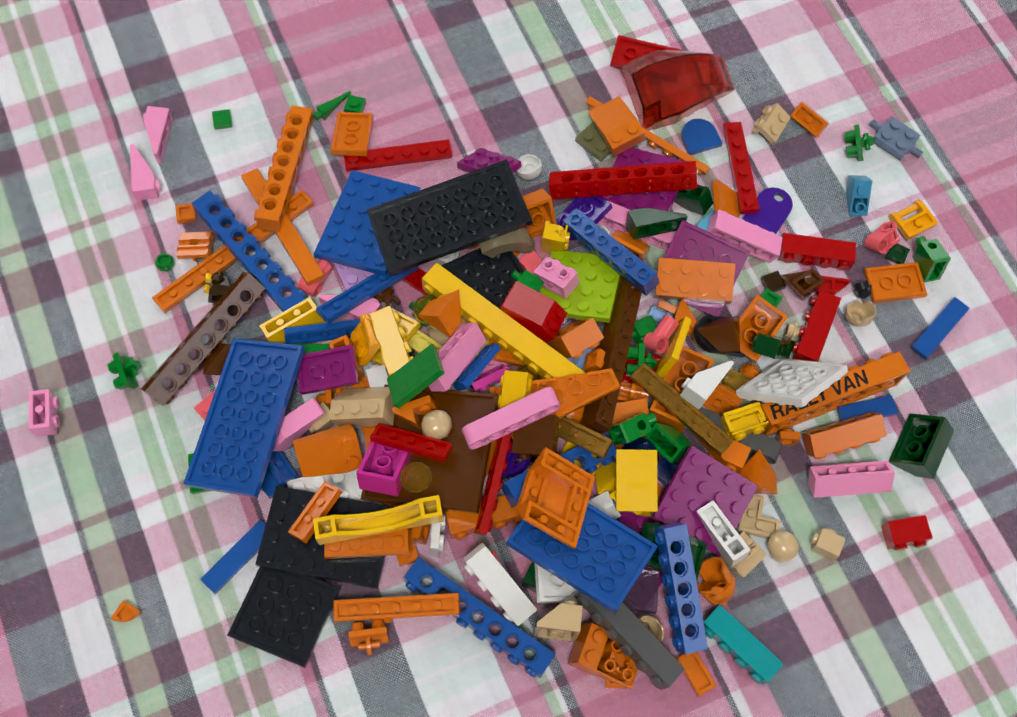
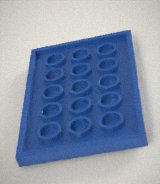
[314,170,420,276]
[506,503,658,614]

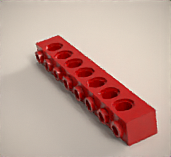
[549,161,697,199]

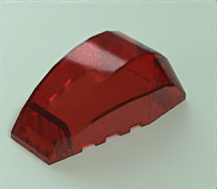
[621,50,735,131]

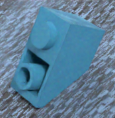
[846,175,872,216]

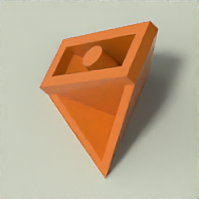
[418,290,461,338]
[739,449,778,494]

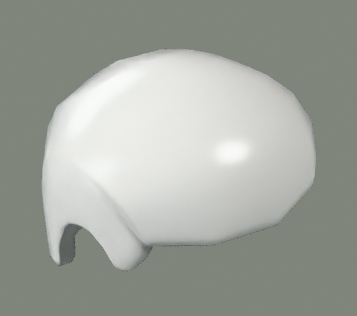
[516,154,542,180]

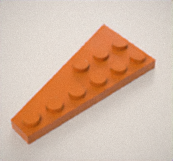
[489,368,621,440]

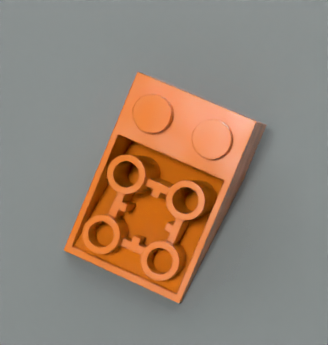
[567,623,638,689]

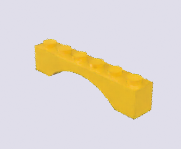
[313,495,444,545]

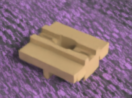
[720,531,767,579]

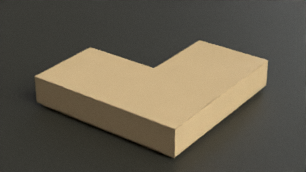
[737,495,781,539]

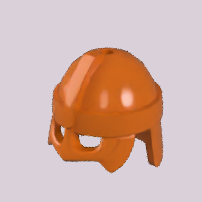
[697,557,736,606]

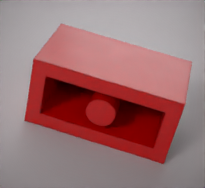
[881,515,933,551]

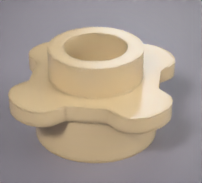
[784,321,800,340]

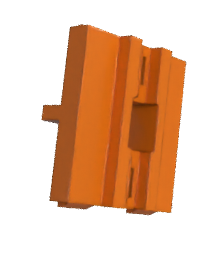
[176,231,214,261]

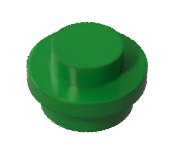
[155,253,175,271]

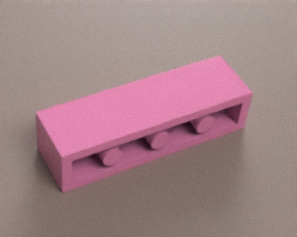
[707,210,783,263]
[429,323,487,392]
[808,460,895,498]

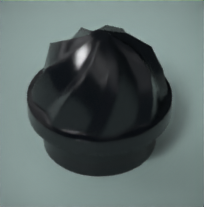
[853,280,872,299]

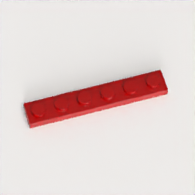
[723,122,760,214]
[344,139,452,172]
[474,431,514,535]

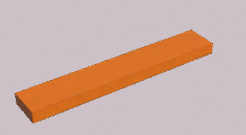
[334,593,460,622]

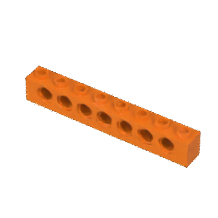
[254,105,314,232]

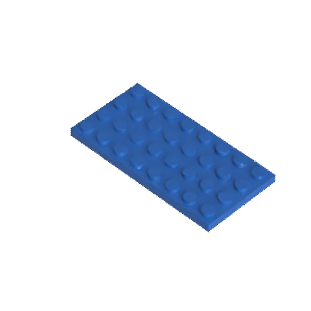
[183,338,305,498]

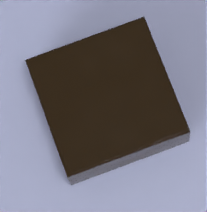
[760,271,786,292]

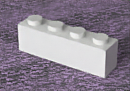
[463,543,537,626]

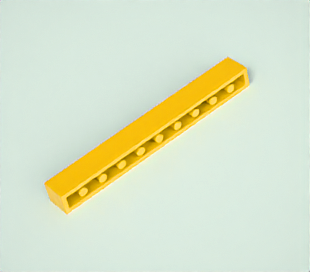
[422,263,585,379]

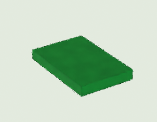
[387,344,445,409]

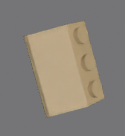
[329,387,395,427]
[533,601,583,642]

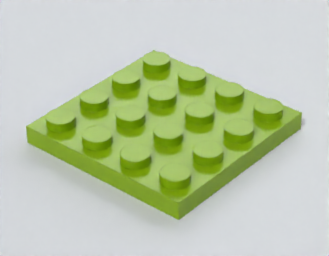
[540,251,621,323]

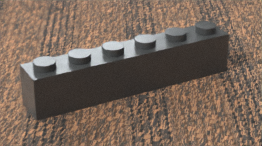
[573,590,685,690]

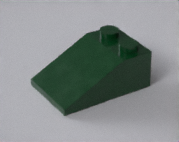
[641,522,707,581]

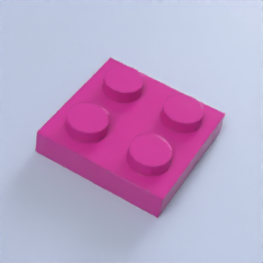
[470,364,509,392]

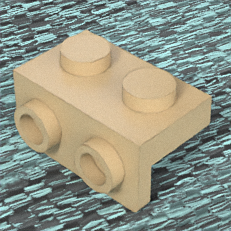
[751,103,791,144]

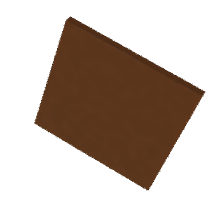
[360,384,499,514]

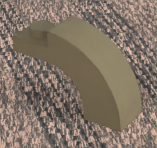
[479,228,536,258]

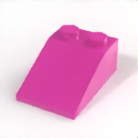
[356,442,412,497]

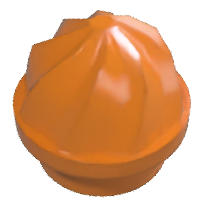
[740,363,759,382]

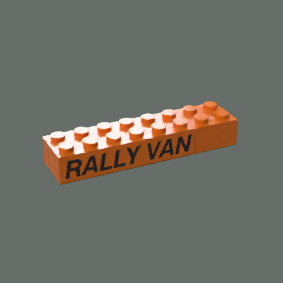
[761,351,911,436]

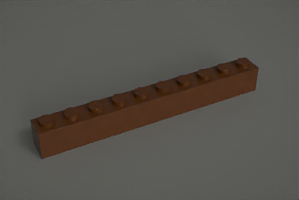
[581,276,642,434]

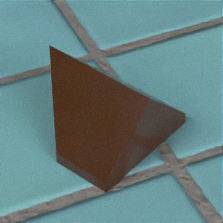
[781,268,825,301]
[696,316,740,354]
[203,343,230,375]

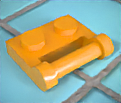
[888,199,939,241]
[350,314,380,366]

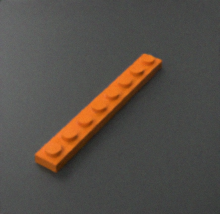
[586,96,710,175]

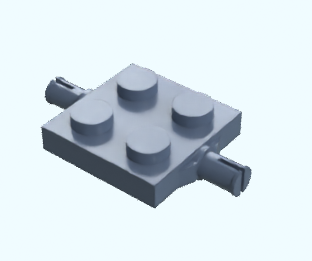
[869,116,923,160]

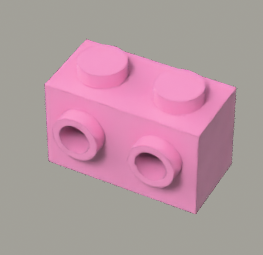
[534,256,579,299]
[29,389,60,437]

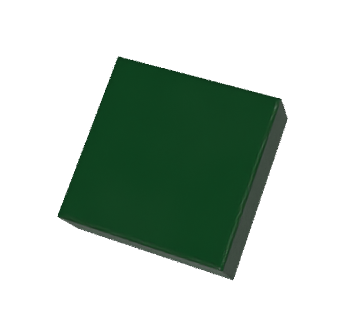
[885,243,910,264]

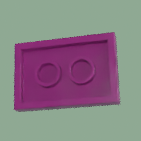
[457,148,522,173]
[298,345,359,395]

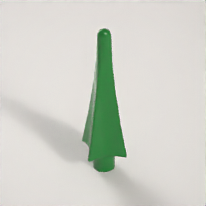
[313,91,352,121]

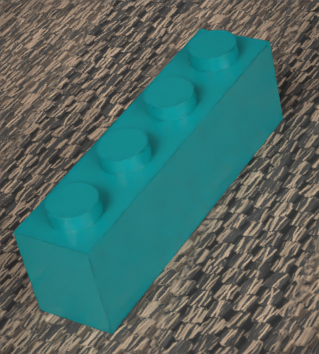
[704,605,784,685]

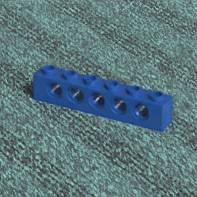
[563,208,660,296]
[501,433,616,508]
[654,522,708,655]

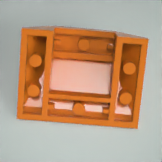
[516,447,595,549]

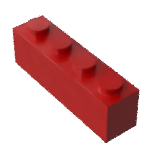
[778,233,856,271]
[791,290,842,362]

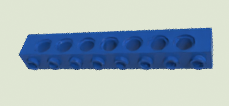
[192,190,307,312]
[403,557,556,678]

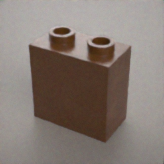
[512,414,560,460]

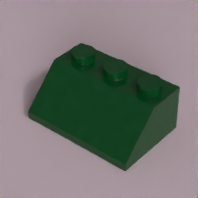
[889,413,954,479]

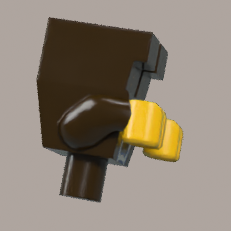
[204,271,229,303]

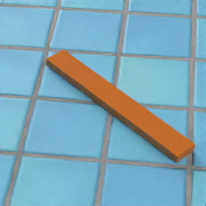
[241,168,324,286]

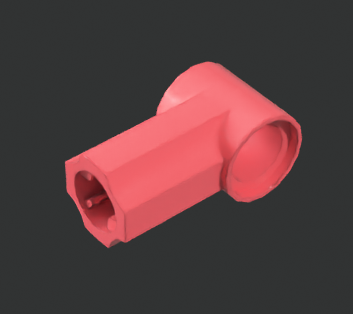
[298,259,333,297]
[643,315,679,354]

